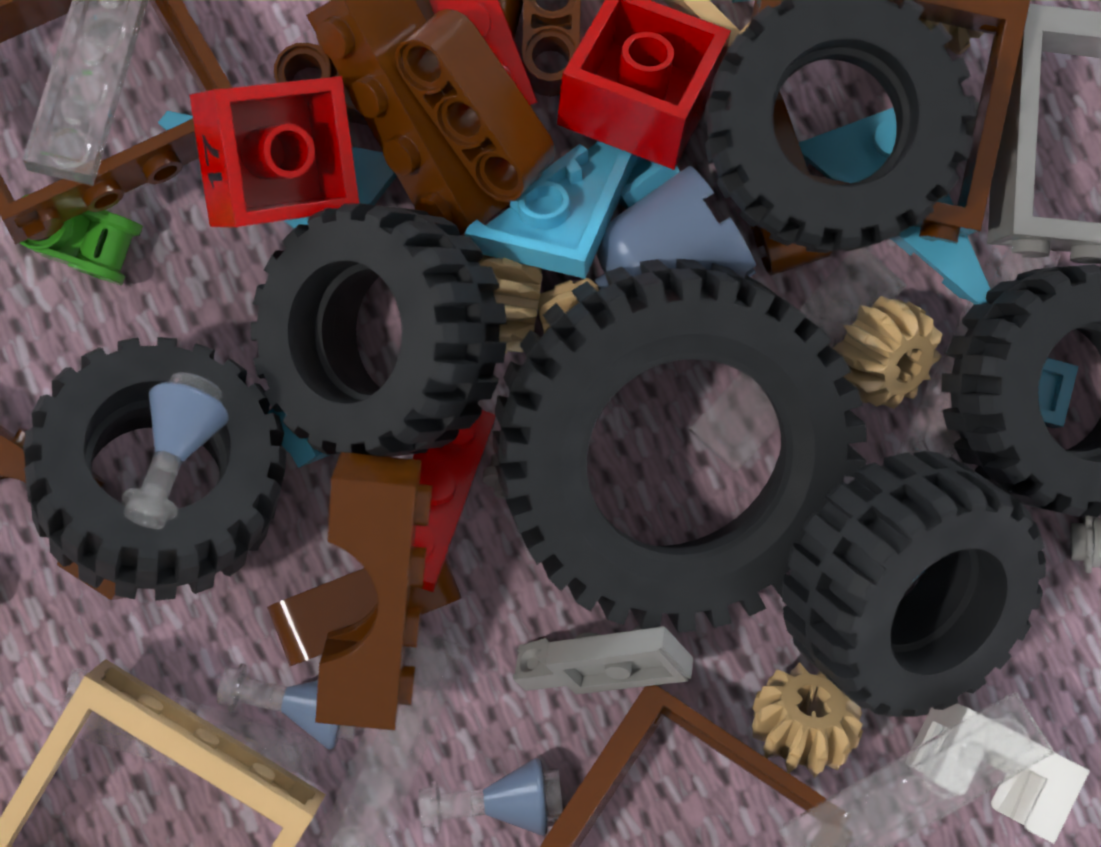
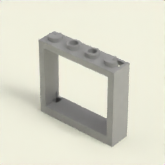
[987,4,1101,264]

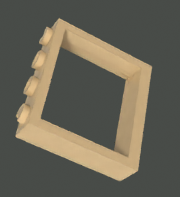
[0,659,326,847]

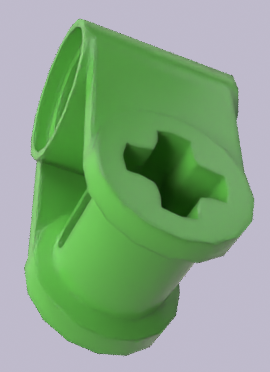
[20,194,143,286]

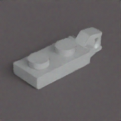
[513,626,693,695]

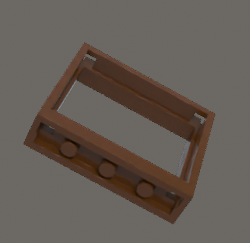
[0,0,233,245]
[716,0,1031,244]
[540,685,854,847]

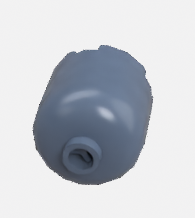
[594,166,756,290]

